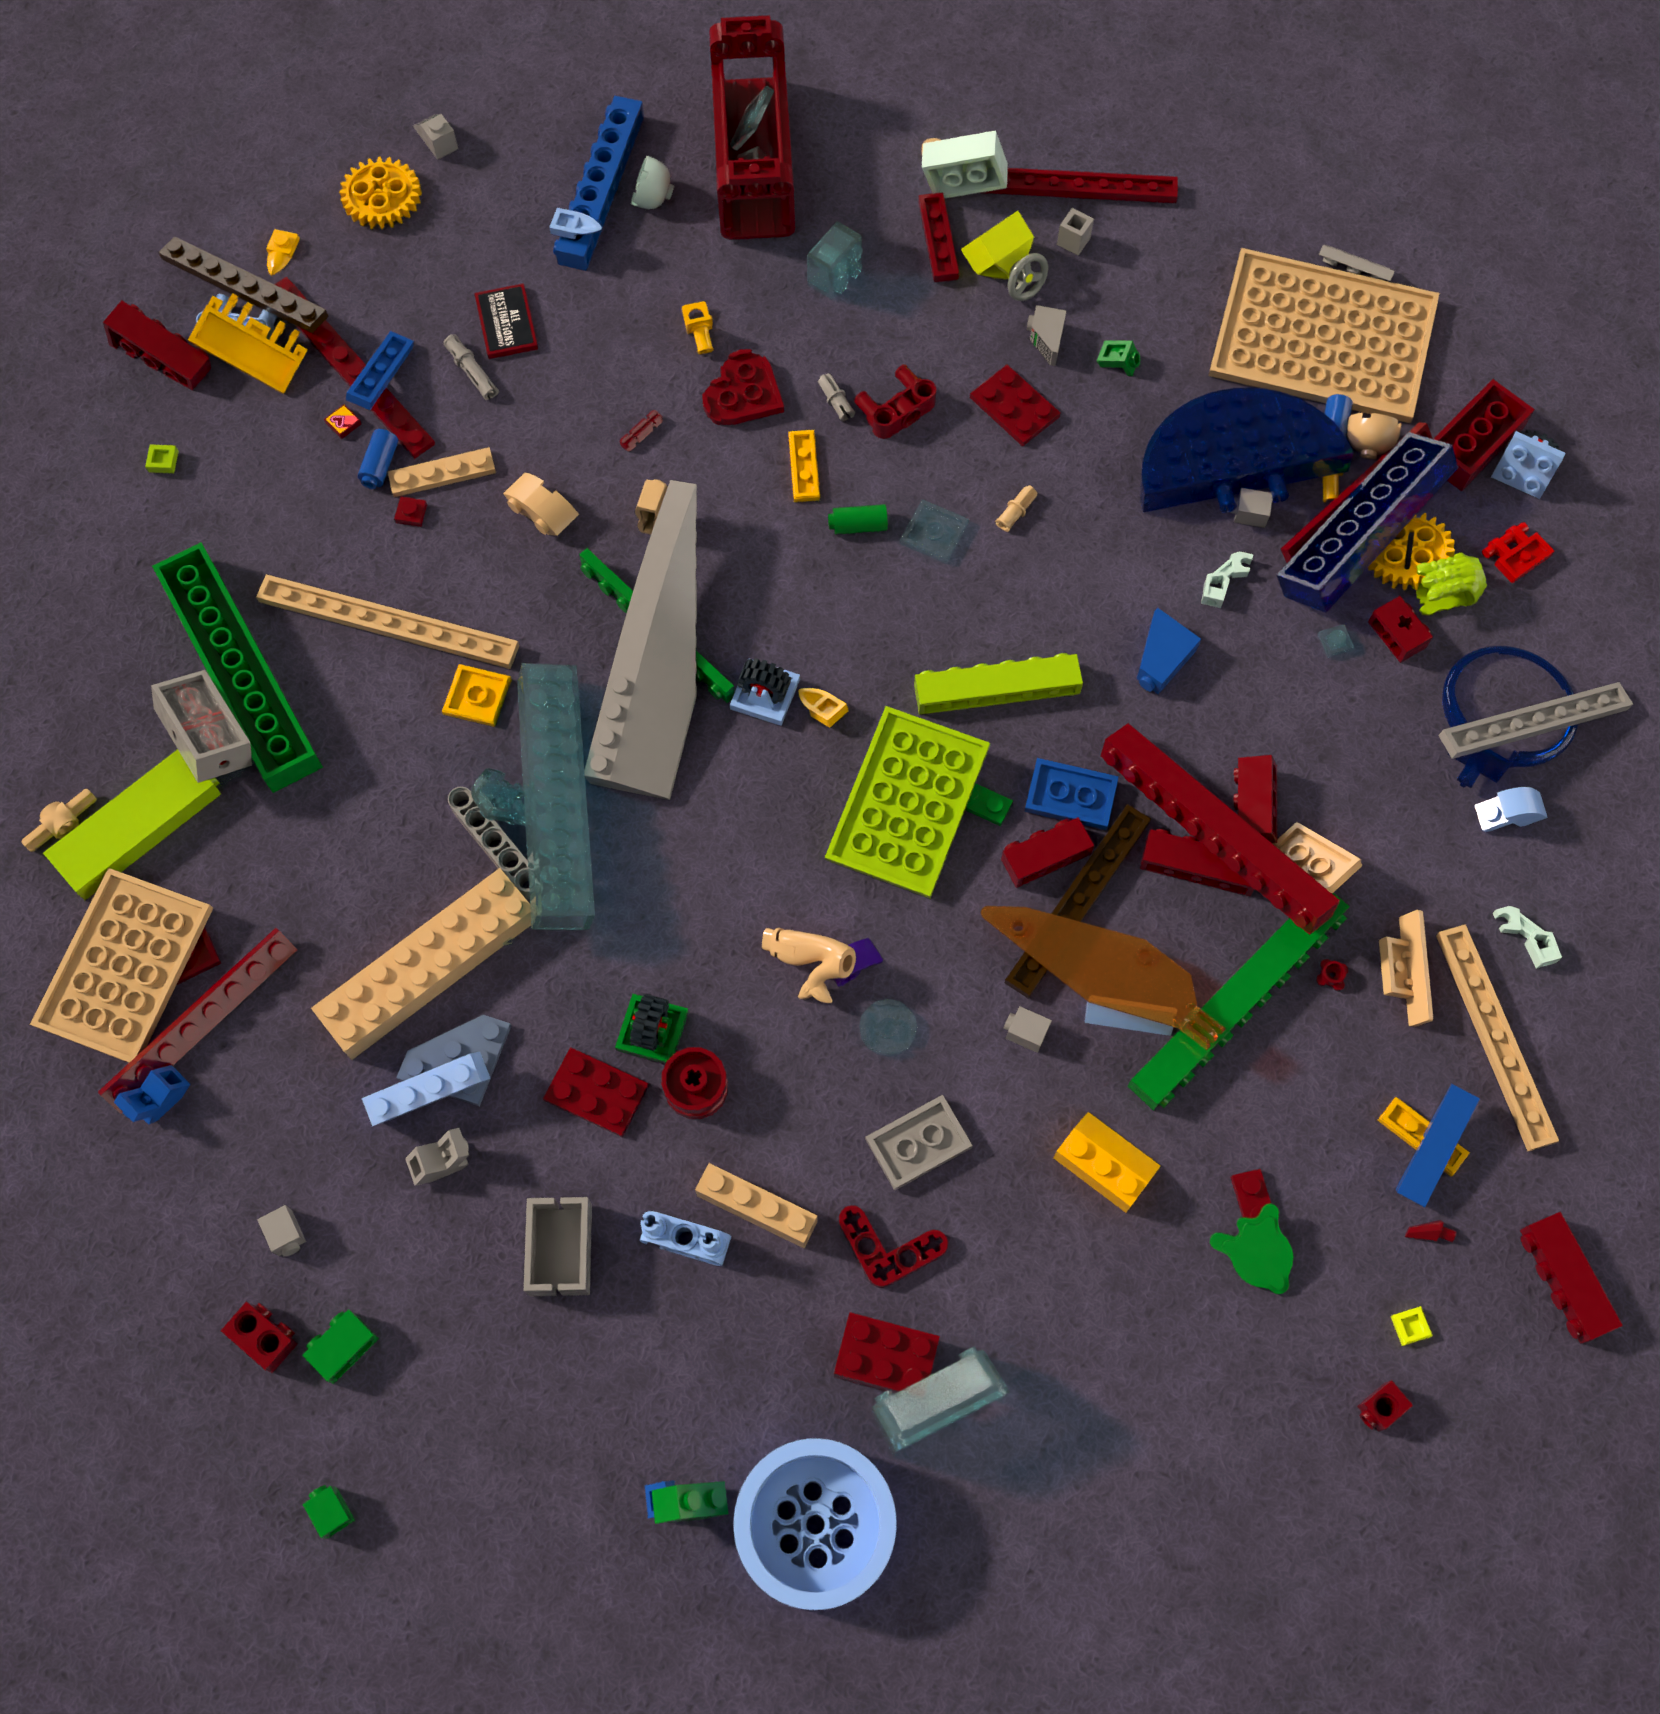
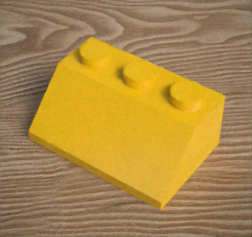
[1054,1112,1160,1213]

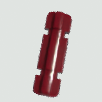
[620,410,663,452]

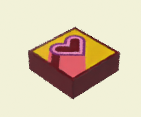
[324,404,362,439]

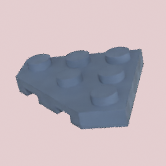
[396,1015,511,1107]

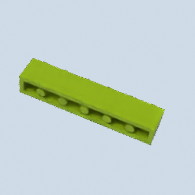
[914,653,1083,715]

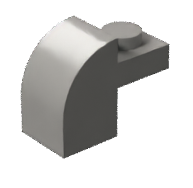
[405,1128,469,1186]

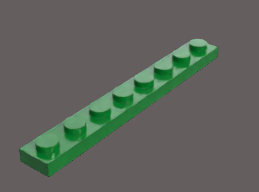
[579,548,735,703]

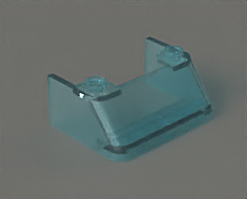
[871,1346,1010,1457]

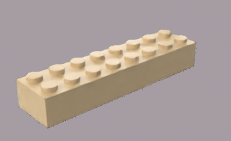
[311,868,539,1060]

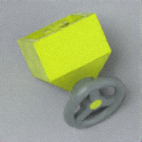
[961,211,1048,301]

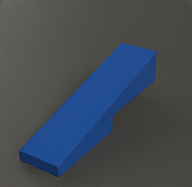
[1396,1083,1480,1207]

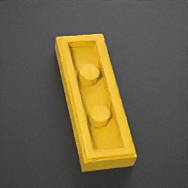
[788,430,820,502]
[1377,1097,1470,1177]

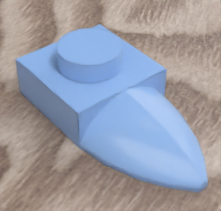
[549,208,602,239]

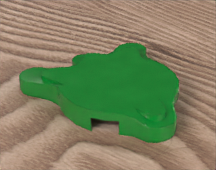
[1209,1203,1293,1294]

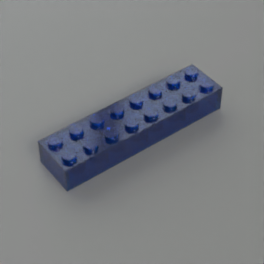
[1277,432,1458,613]

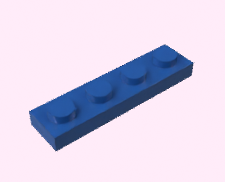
[346,331,414,410]

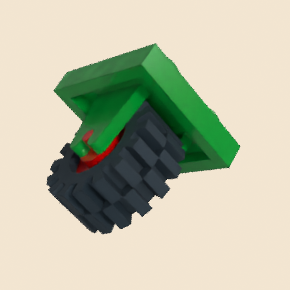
[615,994,689,1064]

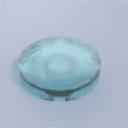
[859,999,917,1057]

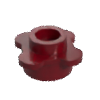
[1316,959,1349,991]

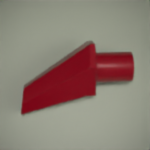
[1405,1220,1456,1242]

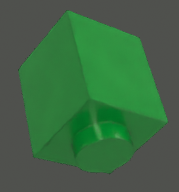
[302,1485,355,1539]

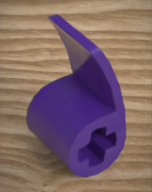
[833,938,883,987]

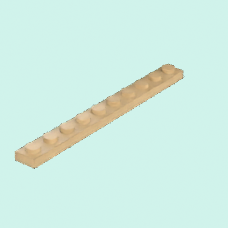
[256,574,519,669]

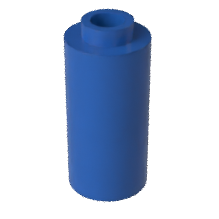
[1319,394,1353,454]
[357,429,399,489]

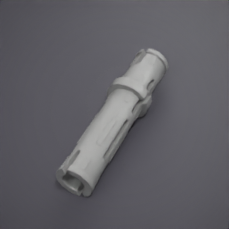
[443,334,499,400]

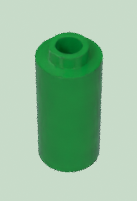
[828,504,888,535]

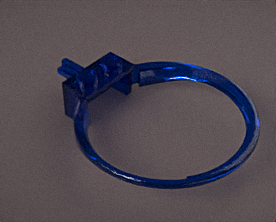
[1442,646,1578,788]

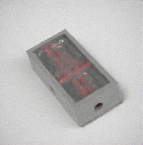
[151,670,252,783]

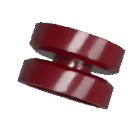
[661,1047,728,1119]

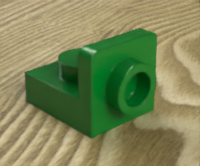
[1097,340,1140,377]

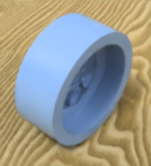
[734,1439,896,1610]

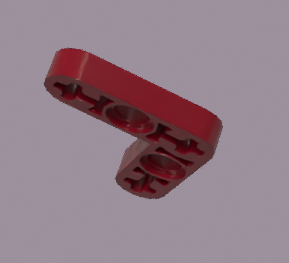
[839,1205,948,1288]

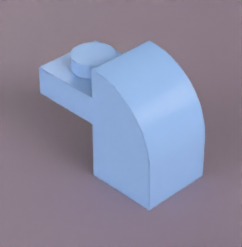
[1475,787,1548,832]

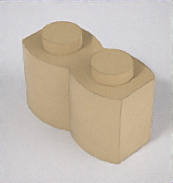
[635,480,668,534]

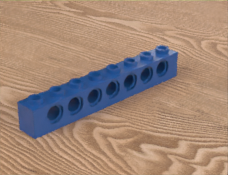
[553,95,644,271]

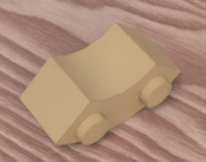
[503,473,579,536]

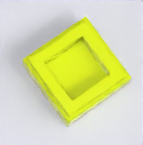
[1391,1306,1433,1346]

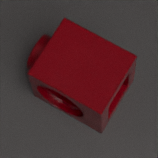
[1357,1380,1413,1432]

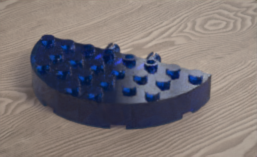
[1140,387,1353,513]

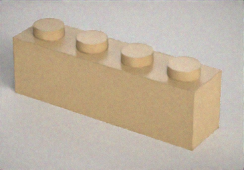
[695,1163,818,1249]

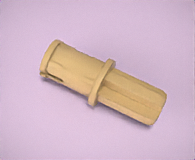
[995,485,1037,532]

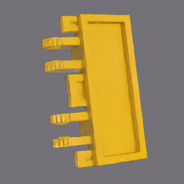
[188,293,308,394]

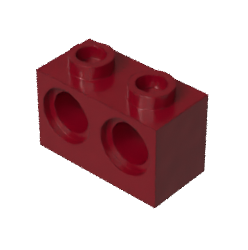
[221,1301,298,1373]

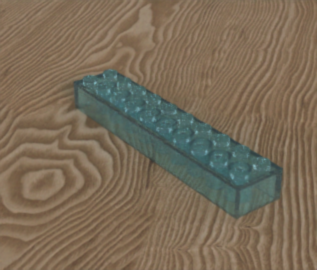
[517,663,595,930]

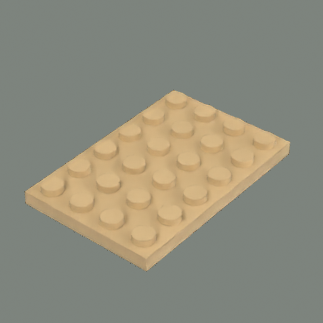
[30,868,213,1063]

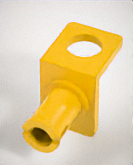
[682,301,713,354]

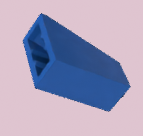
[1137,608,1201,694]

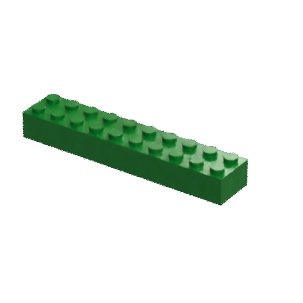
[152,542,323,793]

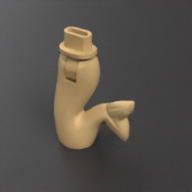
[762,928,856,1003]

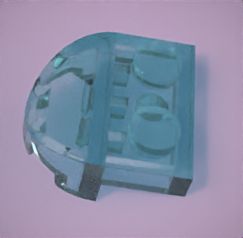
[471,768,533,826]

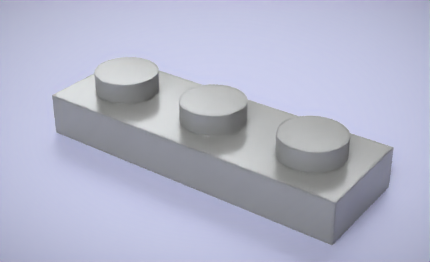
[1319,244,1395,281]

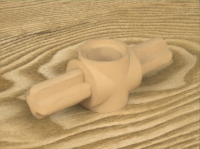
[22,789,97,852]

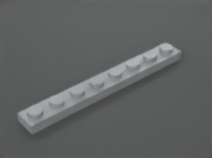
[1438,682,1633,759]

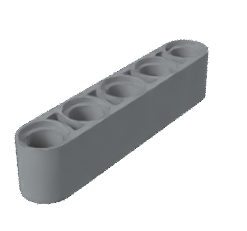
[448,787,543,900]

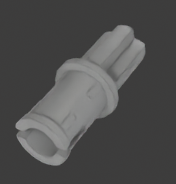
[818,373,855,422]

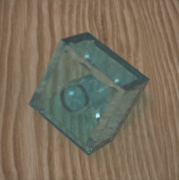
[807,221,863,300]

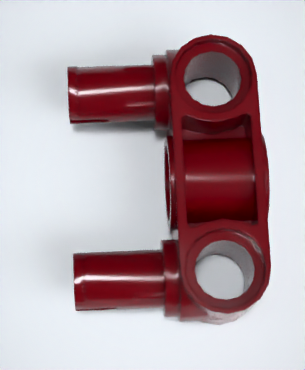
[854,364,937,439]

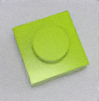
[145,444,179,473]

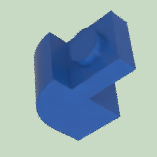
[114,1065,191,1125]

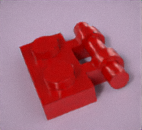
[1482,522,1555,584]

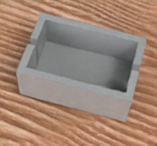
[524,1197,592,1296]

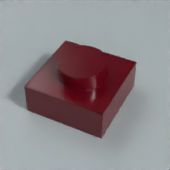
[394,496,427,527]

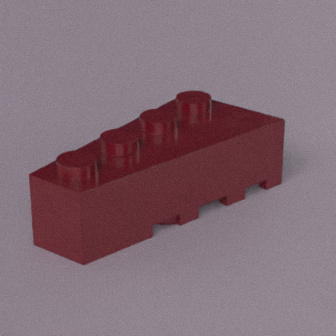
[103,300,211,390]

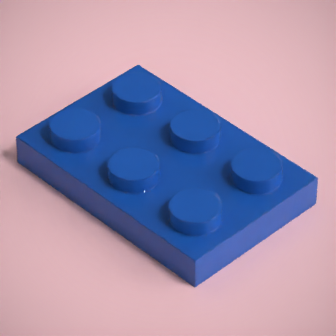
[1024,758,1119,831]

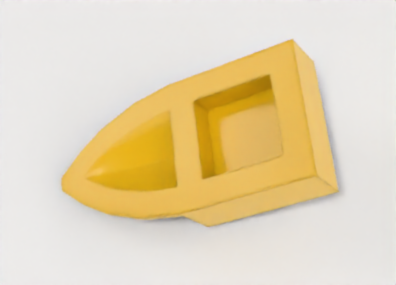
[266,229,300,276]
[798,688,849,728]

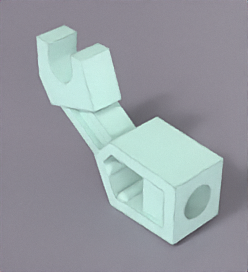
[1201,552,1253,608]
[1493,906,1562,968]

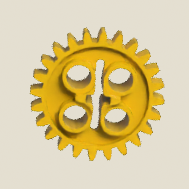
[339,157,422,229]
[1365,511,1455,591]

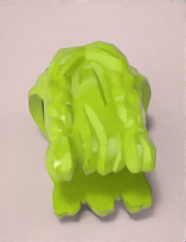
[1411,552,1487,616]

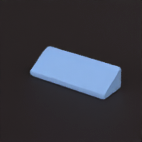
[1085,996,1177,1036]

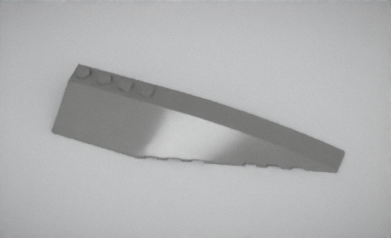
[583,480,697,800]

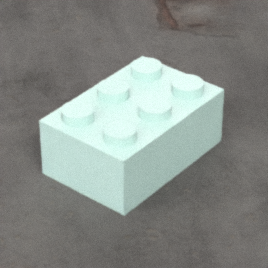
[922,131,1008,199]

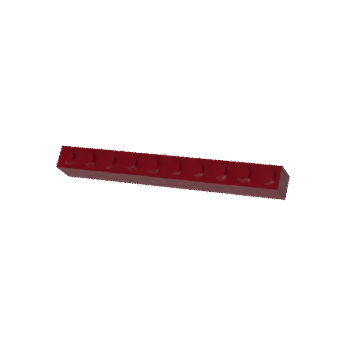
[1100,723,1340,935]

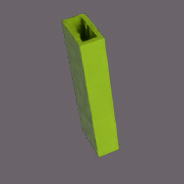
[43,749,221,900]

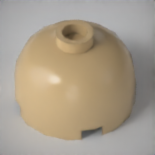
[1347,413,1402,459]

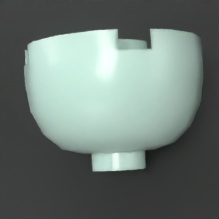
[631,156,674,209]

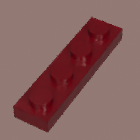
[918,192,959,282]

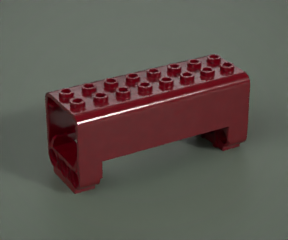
[709,15,795,240]

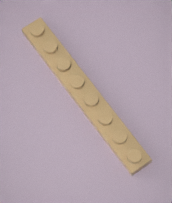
[1436,924,1559,1152]

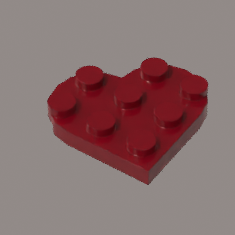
[702,349,784,425]

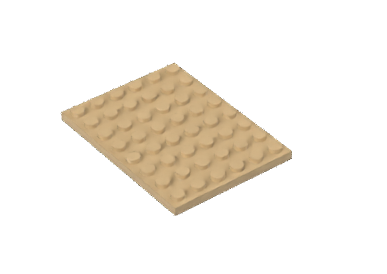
[1208,248,1439,423]

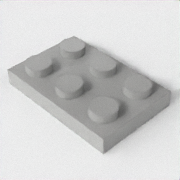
[865,1095,973,1191]

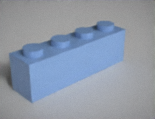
[362,1051,491,1126]

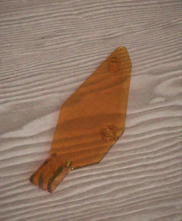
[981,906,1226,1051]

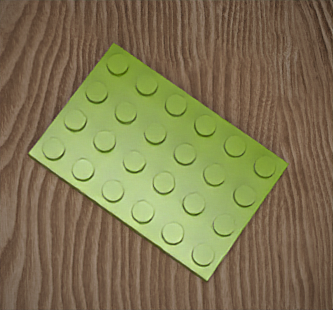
[825,706,990,899]

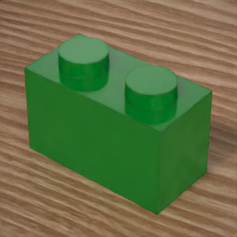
[302,1309,379,1384]
[652,1481,728,1524]

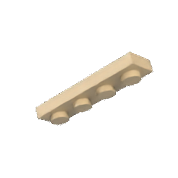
[387,447,496,497]

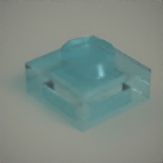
[1317,624,1354,658]

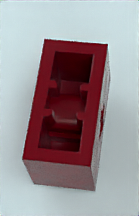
[1368,596,1433,663]

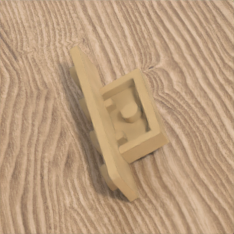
[1379,910,1433,1027]

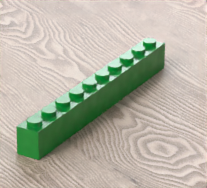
[1127,892,1350,1111]

